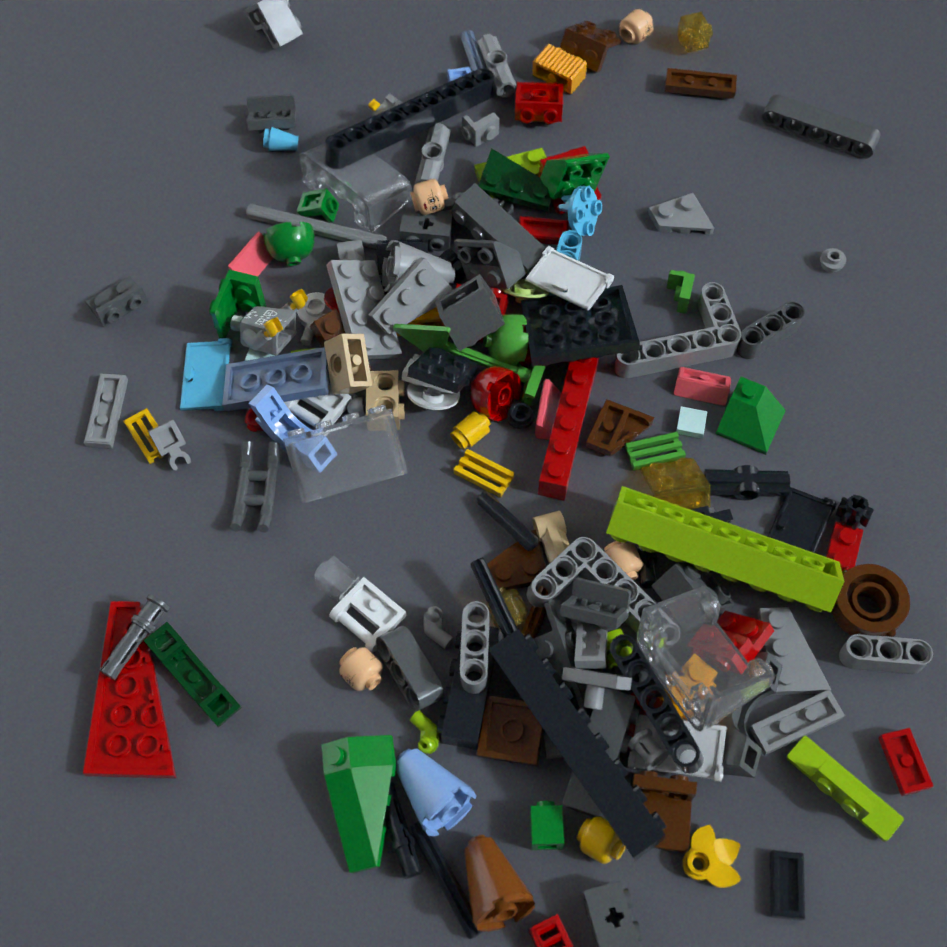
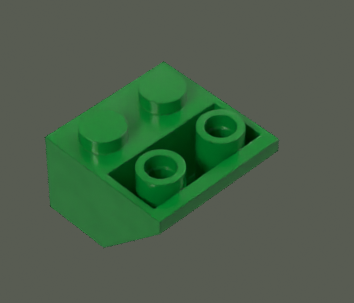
[540,153,610,199]

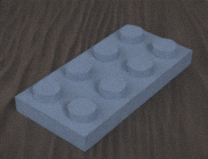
[222,347,329,412]

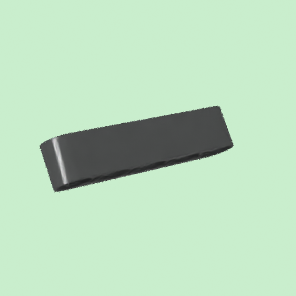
[761,95,880,159]

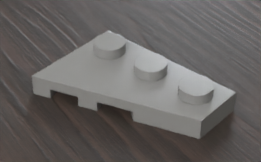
[758,607,831,696]

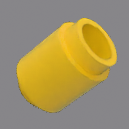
[450,411,491,450]

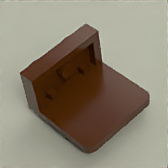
[560,21,621,72]
[630,771,697,852]

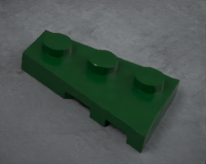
[479,148,552,212]

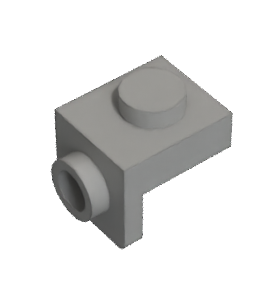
[461,112,499,147]

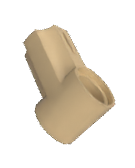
[532,510,569,569]

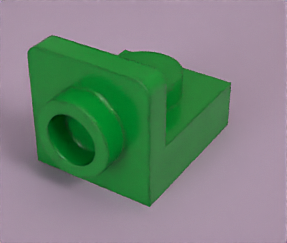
[297,188,339,223]

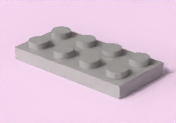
[326,260,402,359]

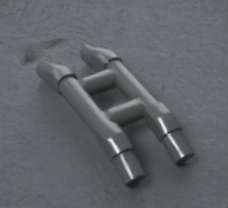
[230,441,280,533]

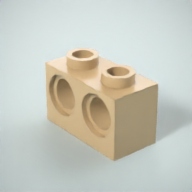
[366,370,405,431]

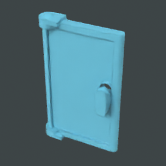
[180,338,232,411]

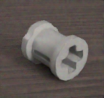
[628,728,669,771]

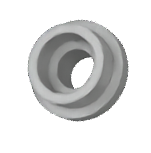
[820,248,846,273]

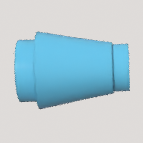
[263,127,299,151]

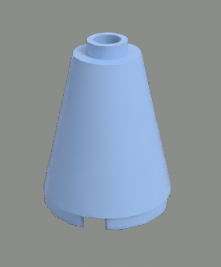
[396,749,476,836]

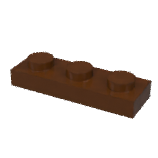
[664,68,737,99]

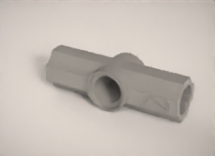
[477,33,516,98]
[415,123,450,184]

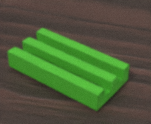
[625,432,686,471]

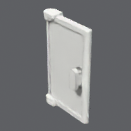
[525,246,614,310]
[628,714,727,782]

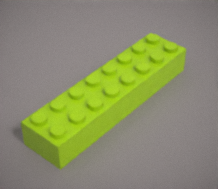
[606,486,844,612]

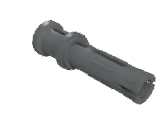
[99,594,170,680]

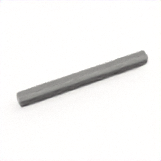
[246,204,387,249]

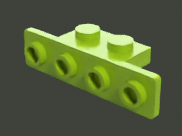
[786,736,904,842]

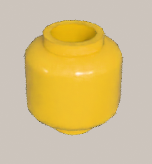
[577,816,626,864]

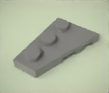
[368,257,454,334]

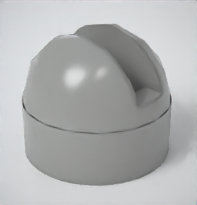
[347,396,366,419]

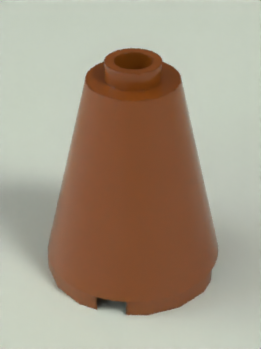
[464,835,535,932]

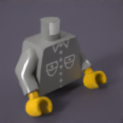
[230,289,308,356]

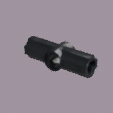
[703,465,791,501]

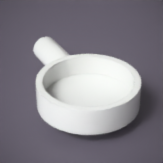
[297,292,333,345]

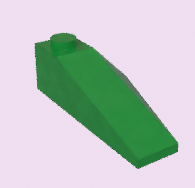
[321,735,396,873]

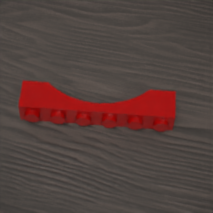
[538,357,599,501]

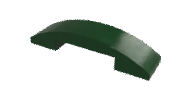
[144,622,242,728]

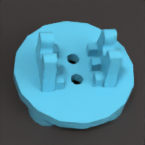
[558,186,602,236]

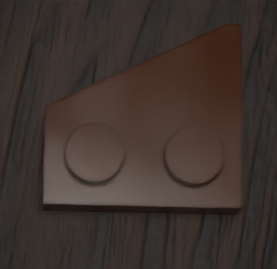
[586,399,654,457]
[487,529,546,592]

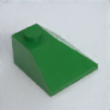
[716,376,786,455]

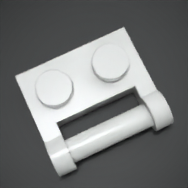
[284,383,352,436]
[329,577,407,653]

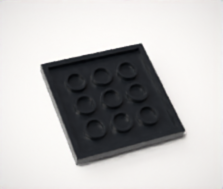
[521,285,640,366]

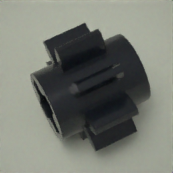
[835,494,874,530]

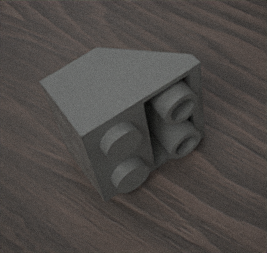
[454,239,526,289]
[435,274,505,351]
[652,562,736,632]

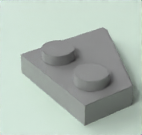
[648,193,714,235]

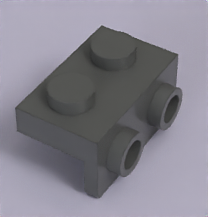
[247,94,297,132]
[560,578,631,630]

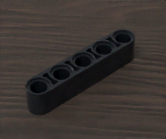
[610,634,703,774]

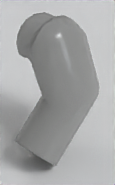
[423,606,454,649]

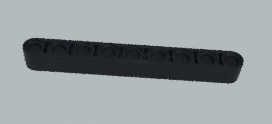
[325,68,494,169]

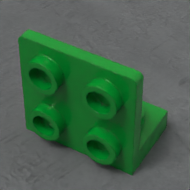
[209,270,266,339]

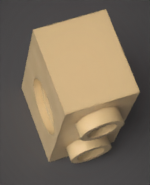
[324,334,372,394]

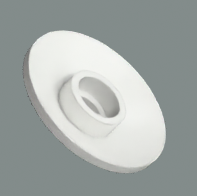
[407,383,460,410]

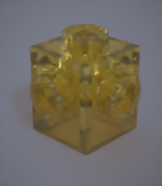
[677,12,713,53]

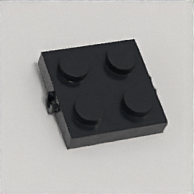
[407,347,478,393]

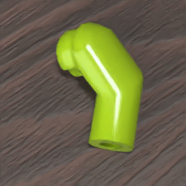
[409,710,439,754]

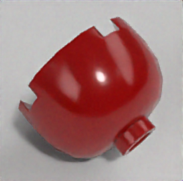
[470,366,521,421]

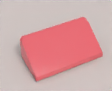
[228,231,273,276]
[674,367,731,406]
[535,379,562,440]

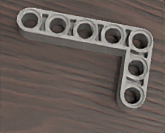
[614,282,741,378]
[526,537,681,653]

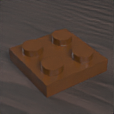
[477,695,544,766]

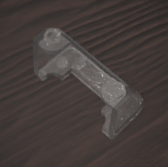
[636,586,775,732]

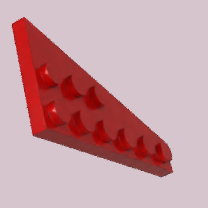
[83,601,177,779]

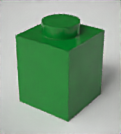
[530,801,564,850]

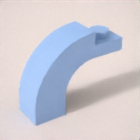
[248,385,337,473]

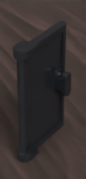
[768,487,837,553]

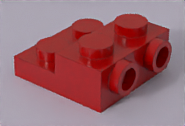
[515,82,563,124]
[688,610,774,675]

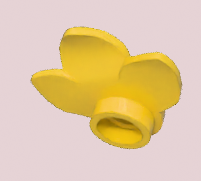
[682,825,741,888]

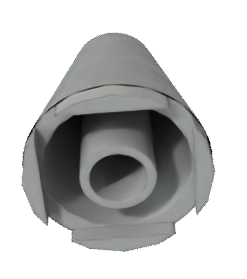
[382,240,455,292]

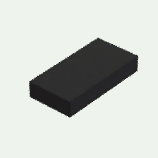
[770,850,805,921]

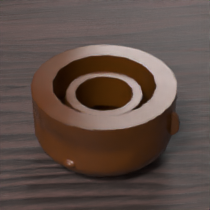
[832,564,910,637]

